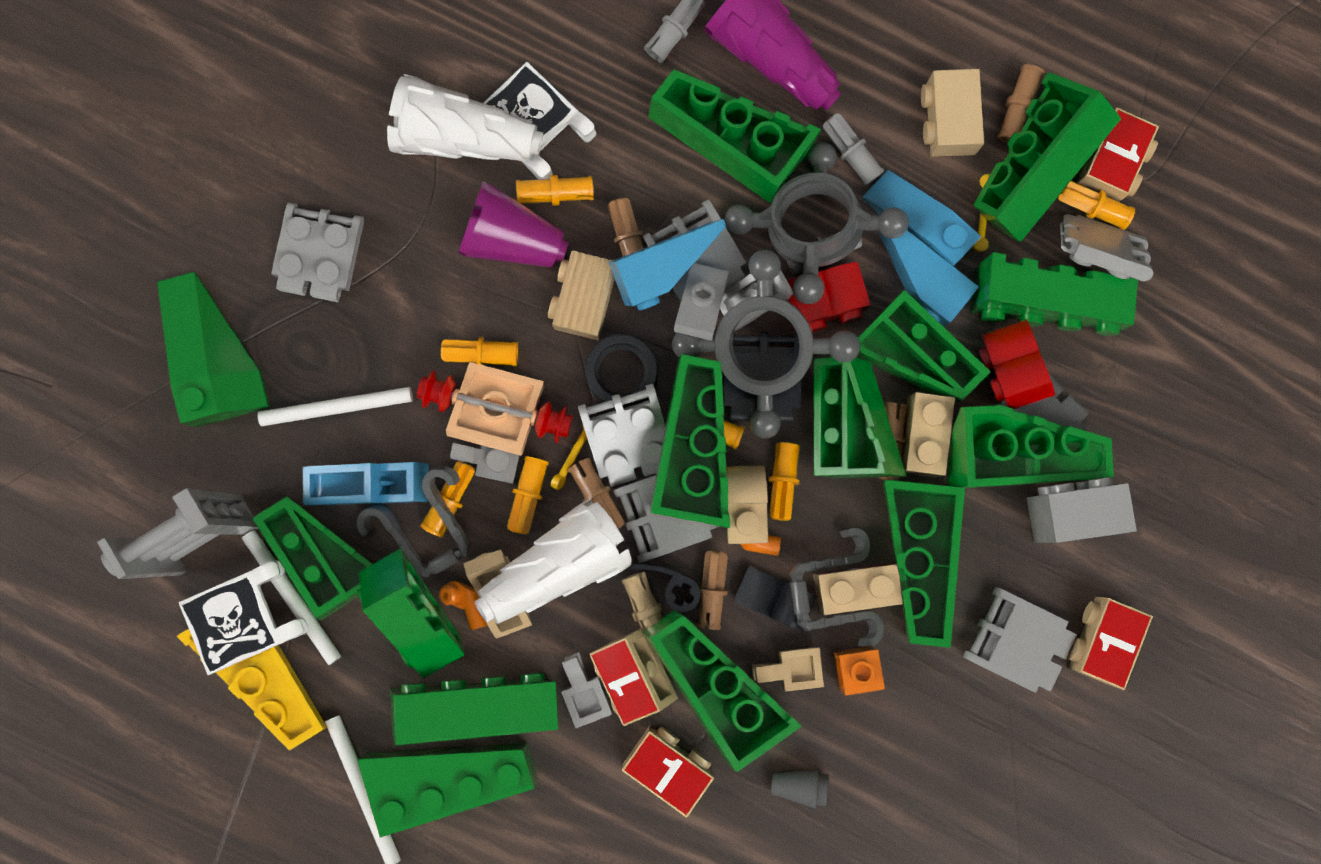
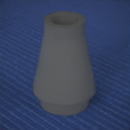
[771,769,829,809]

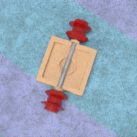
[417,362,573,456]

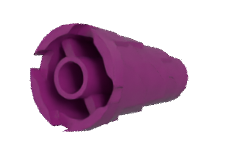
[703,0,842,111]

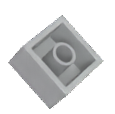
[1026,477,1137,543]

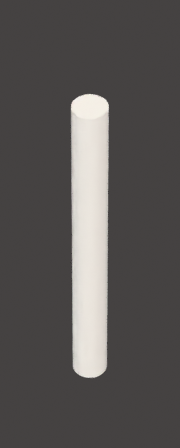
[258,387,413,426]
[242,530,342,665]
[325,715,401,864]

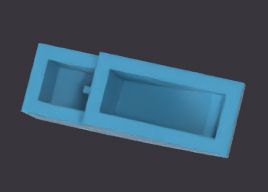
[303,462,429,505]

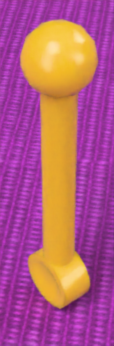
[972,174,990,253]
[551,424,587,491]

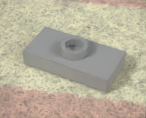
[674,263,729,341]

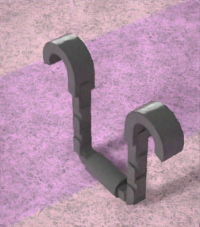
[357,465,471,577]
[789,528,884,646]

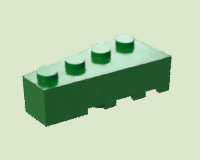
[648,70,821,204]
[973,72,1121,242]
[970,252,1138,336]
[649,354,730,528]
[883,480,965,648]
[642,610,802,773]
[390,672,558,745]
[357,743,539,838]

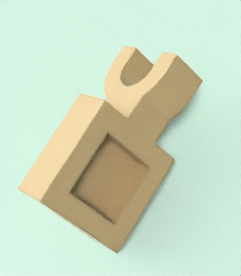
[751,646,824,692]

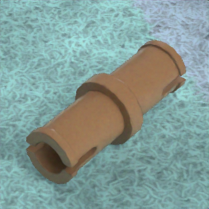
[997,64,1045,144]

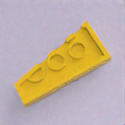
[177,629,327,751]

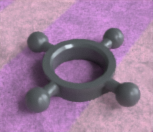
[724,142,909,304]
[672,250,861,439]

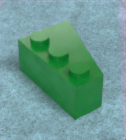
[856,290,991,404]
[814,357,906,478]
[252,497,372,621]
[357,548,465,679]

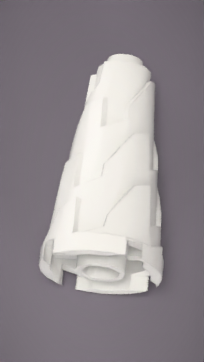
[387,74,543,161]
[475,499,631,624]

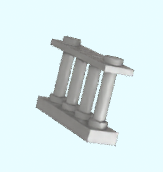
[97,488,258,579]

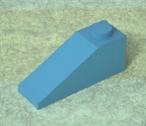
[862,170,981,266]
[609,219,726,310]
[878,230,979,327]

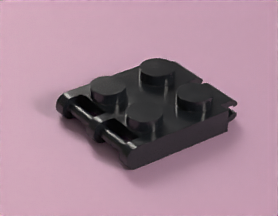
[723,331,802,423]

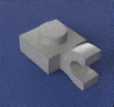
[450,443,520,484]
[561,651,613,728]

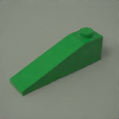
[157,272,270,428]
[947,405,1114,488]

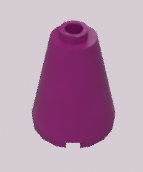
[458,181,569,268]

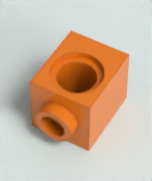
[833,646,885,696]

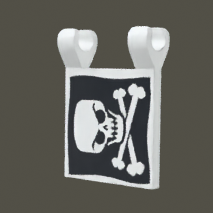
[484,62,596,179]
[178,561,309,675]

